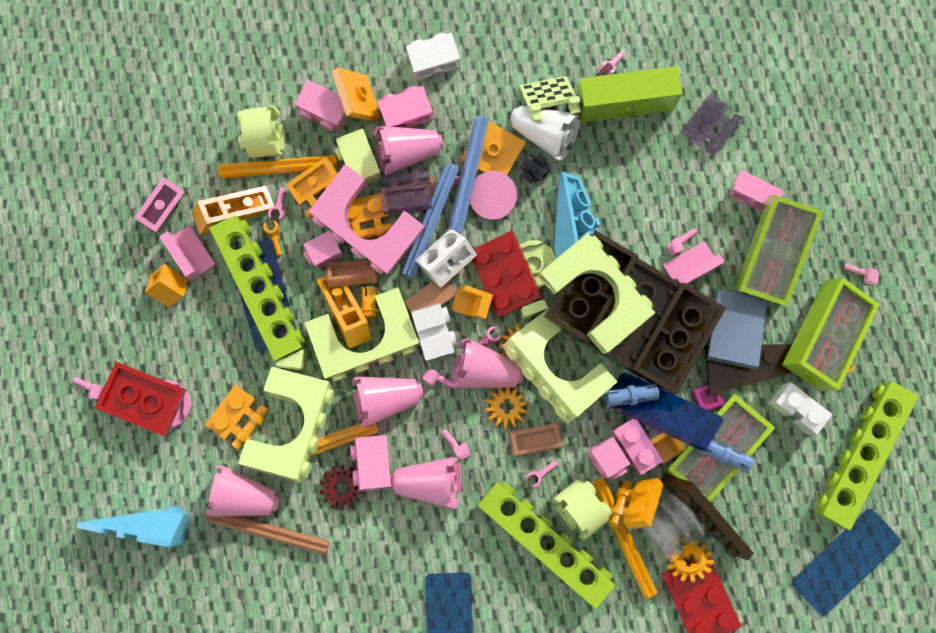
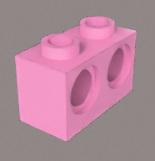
[586,437,630,479]

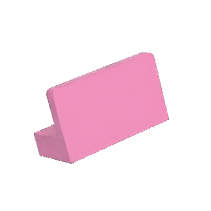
[728,170,784,212]
[160,226,215,281]
[663,242,724,284]

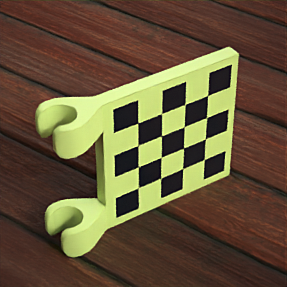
[520,76,581,122]

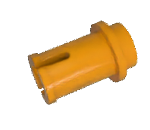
[360,286,379,319]

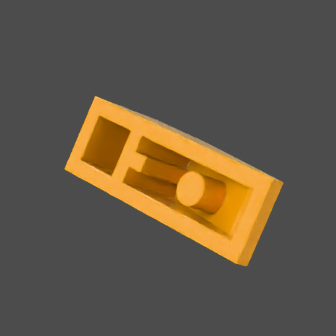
[192,186,274,235]
[317,276,371,349]

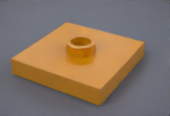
[332,68,381,122]
[461,122,526,176]

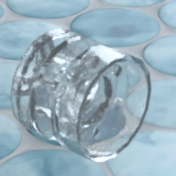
[640,493,705,563]

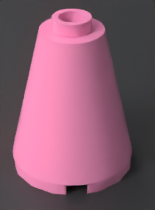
[374,126,443,175]
[452,338,523,388]
[352,377,423,427]
[390,457,462,509]
[205,465,280,517]

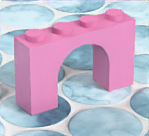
[308,164,426,274]

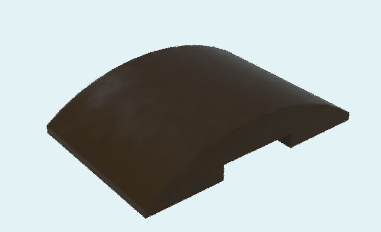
[544,230,726,395]

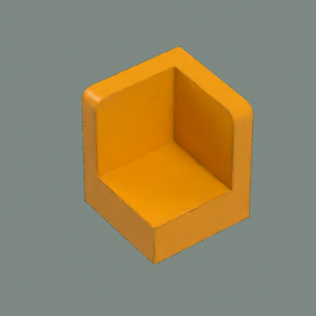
[145,264,188,307]
[452,286,493,319]
[650,427,686,465]

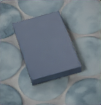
[707,289,767,370]

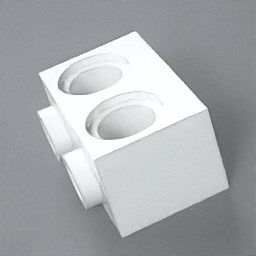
[415,228,477,287]

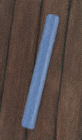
[449,115,489,233]
[402,163,459,278]

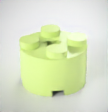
[238,106,285,158]
[552,480,612,540]

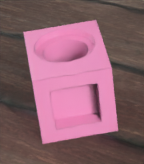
[303,231,344,270]

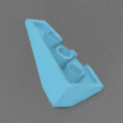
[554,171,601,259]
[77,505,190,547]

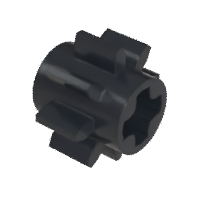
[520,153,550,184]

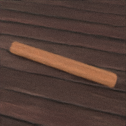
[206,509,330,555]

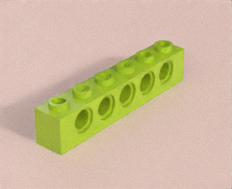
[209,215,306,362]
[815,381,919,530]
[477,481,616,609]

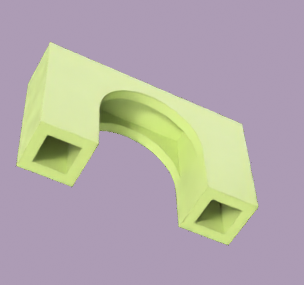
[538,233,655,354]
[305,288,420,383]
[502,308,617,424]
[238,367,334,483]

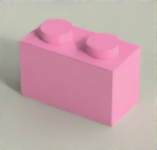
[294,80,349,132]
[378,86,434,128]
[134,177,185,232]
[610,418,663,475]
[350,435,391,492]

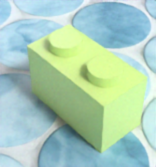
[334,129,382,185]

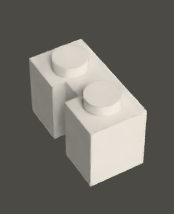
[406,33,460,81]
[411,303,457,361]
[768,383,832,435]

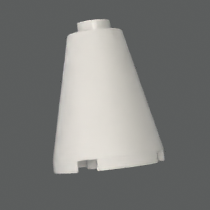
[510,106,580,161]

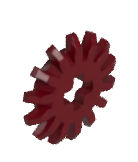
[319,465,364,511]

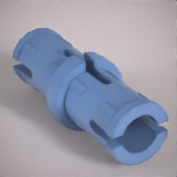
[605,384,659,407]
[698,437,755,473]

